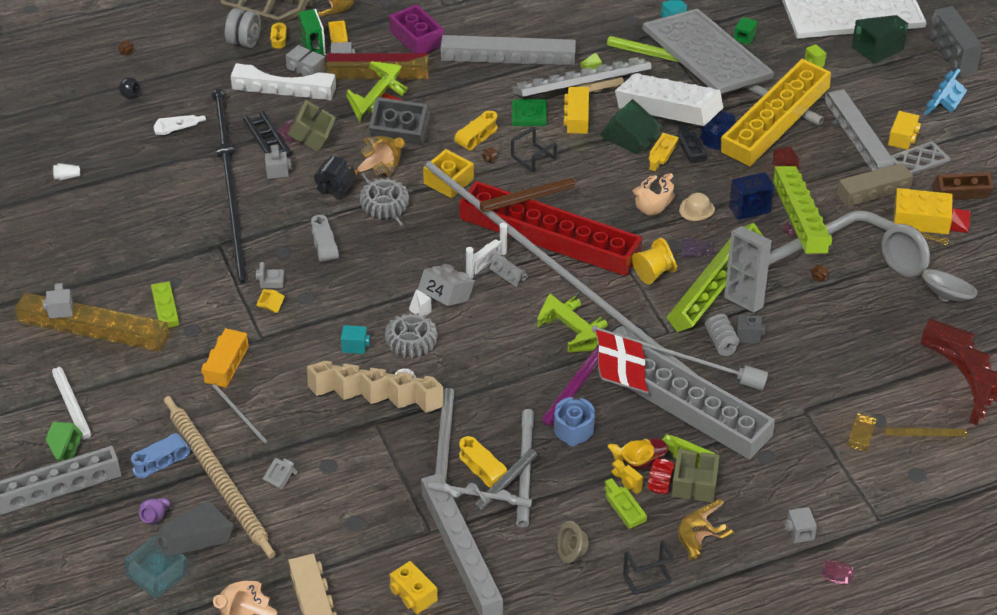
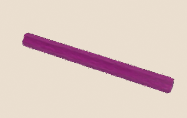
[542,345,599,426]

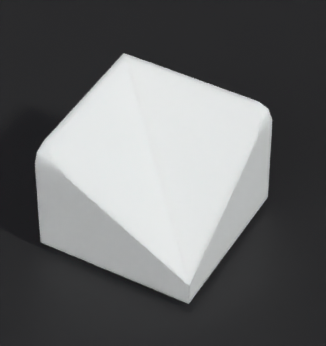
[409,289,432,316]

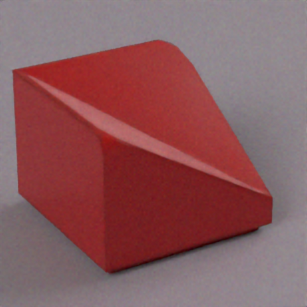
[950,209,971,233]

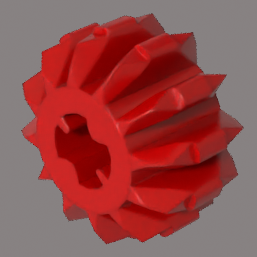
[648,458,675,495]

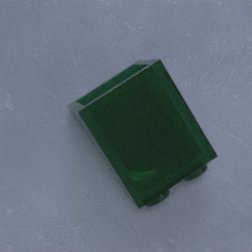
[852,15,908,64]
[600,99,663,154]

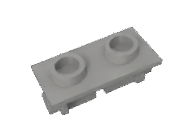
[490,252,528,287]

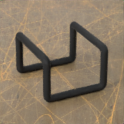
[511,127,557,172]
[623,540,674,594]

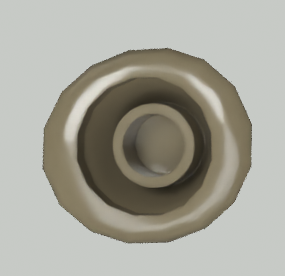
[557,521,589,564]

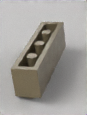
[837,163,913,207]

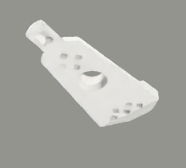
[154,115,206,135]

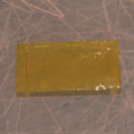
[847,413,877,451]

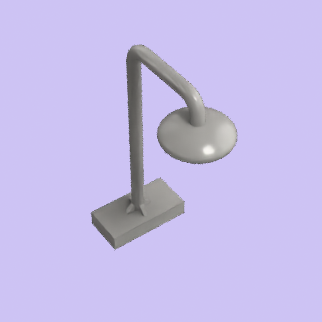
[724,210,930,312]

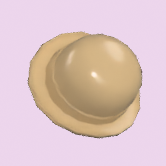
[679,193,715,221]

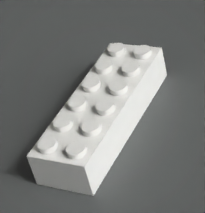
[615,73,723,126]

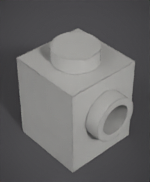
[785,507,817,543]

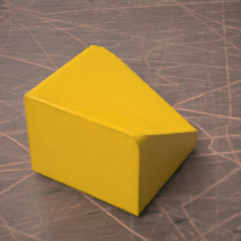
[256,289,285,313]

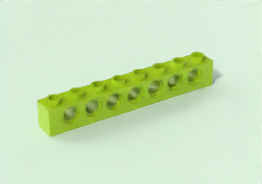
[773,166,832,254]

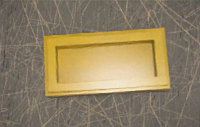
[328,21,348,43]

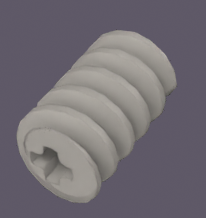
[704,314,740,356]

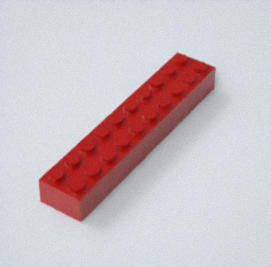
[459,181,642,276]

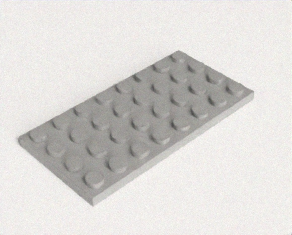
[642,8,774,94]

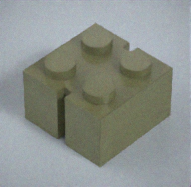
[287,100,336,152]
[672,449,720,502]

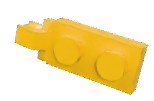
[649,133,679,171]

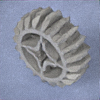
[360,178,409,220]
[385,312,438,358]

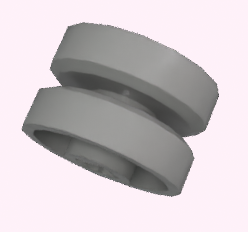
[225,8,261,48]

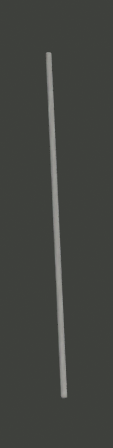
[425,161,697,375]

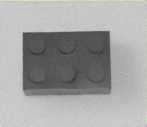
[369,97,430,145]

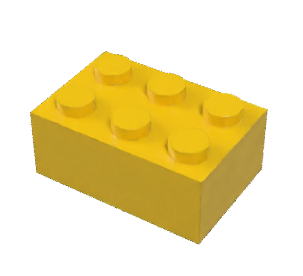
[893,188,952,235]

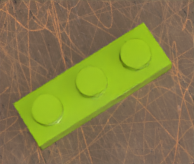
[151,281,179,329]

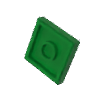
[512,99,547,126]

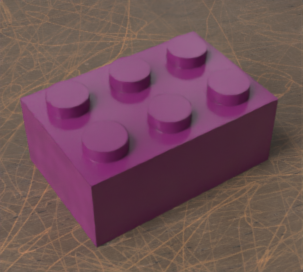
[389,4,444,53]

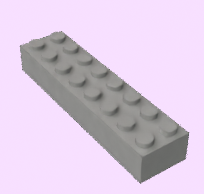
[629,346,775,460]

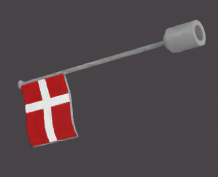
[592,325,768,394]

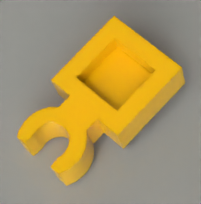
[611,459,643,494]

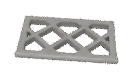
[891,141,950,175]

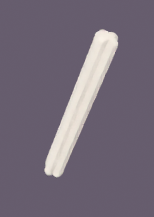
[52,367,91,440]

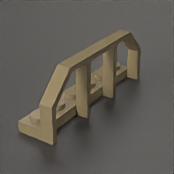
[221,0,315,23]

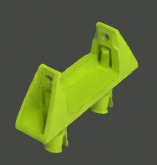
[346,62,408,122]
[537,294,608,352]

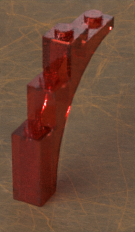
[921,318,997,426]

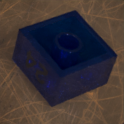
[729,172,774,221]

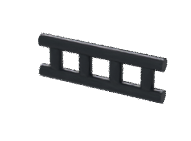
[243,111,292,157]

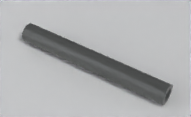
[474,448,537,512]

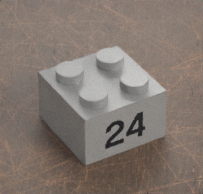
[418,264,475,306]

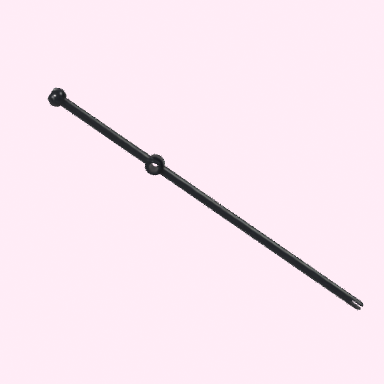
[212,89,245,283]

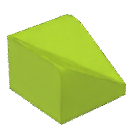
[804,45,826,67]
[580,53,602,69]

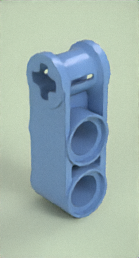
[131,433,191,478]

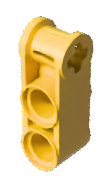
[454,111,498,151]
[459,436,508,488]

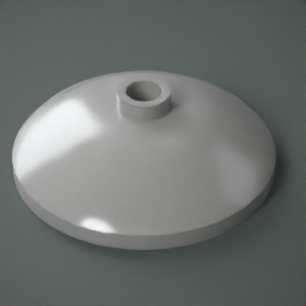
[922,269,978,302]

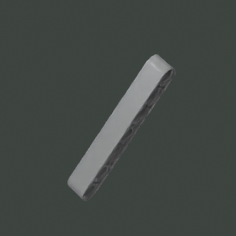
[825,89,894,171]

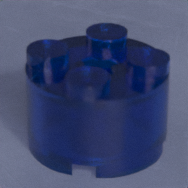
[700,111,736,150]

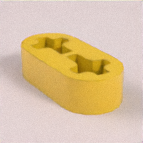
[270,23,287,49]

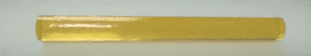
[884,427,967,437]

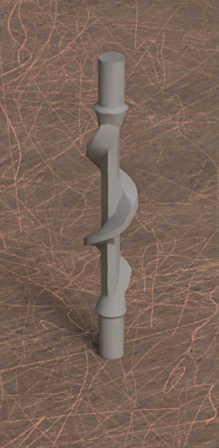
[427,480,532,507]

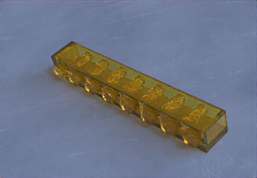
[15,293,169,352]

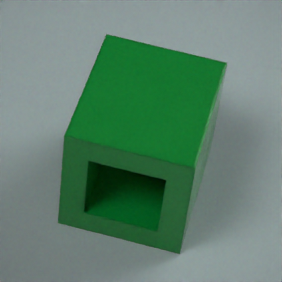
[734,17,758,45]

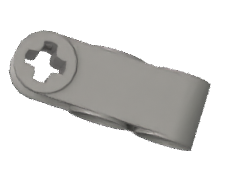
[311,215,339,262]

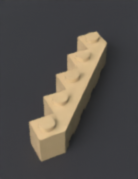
[307,361,443,412]

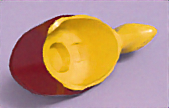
[608,438,668,470]

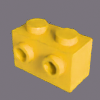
[389,561,438,614]

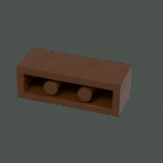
[932,172,994,200]

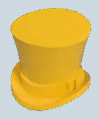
[632,238,678,285]

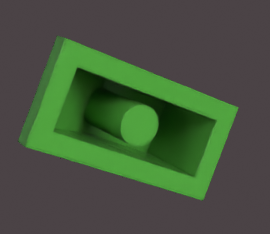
[46,422,83,462]

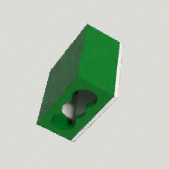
[298,9,326,56]

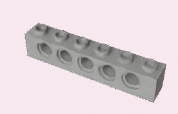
[0,446,121,515]

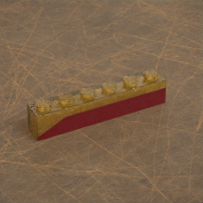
[326,53,429,79]

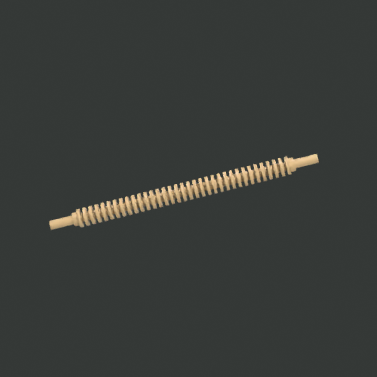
[164,396,276,559]

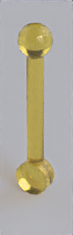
[915,228,949,245]

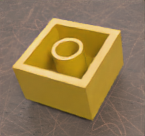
[423,149,474,198]

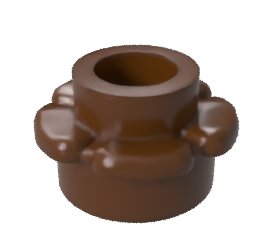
[118,40,134,56]
[482,147,498,164]
[811,265,829,282]

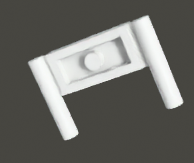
[466,223,507,279]

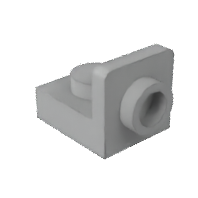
[256,262,284,288]
[263,458,298,490]

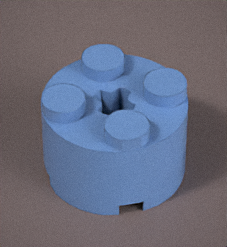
[554,397,595,446]

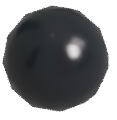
[119,77,140,99]

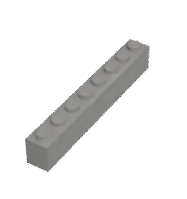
[441,35,576,66]
[421,473,503,615]

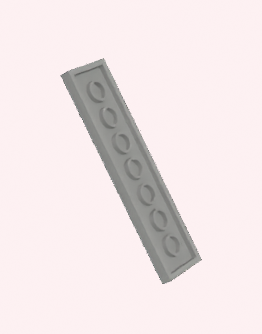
[512,57,651,96]

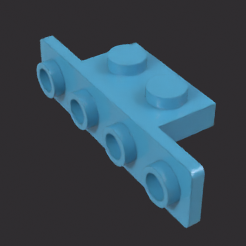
[924,68,967,115]

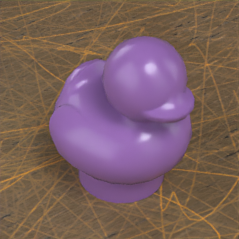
[139,498,170,524]

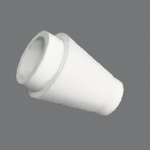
[53,163,80,181]

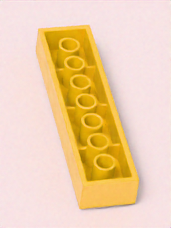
[721,59,831,166]

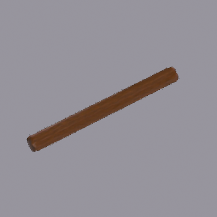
[480,178,575,212]

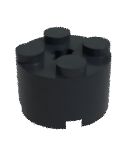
[314,156,356,199]

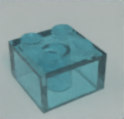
[125,534,187,599]

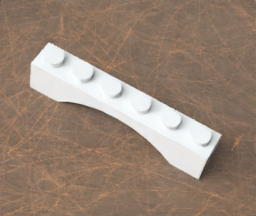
[231,64,336,100]

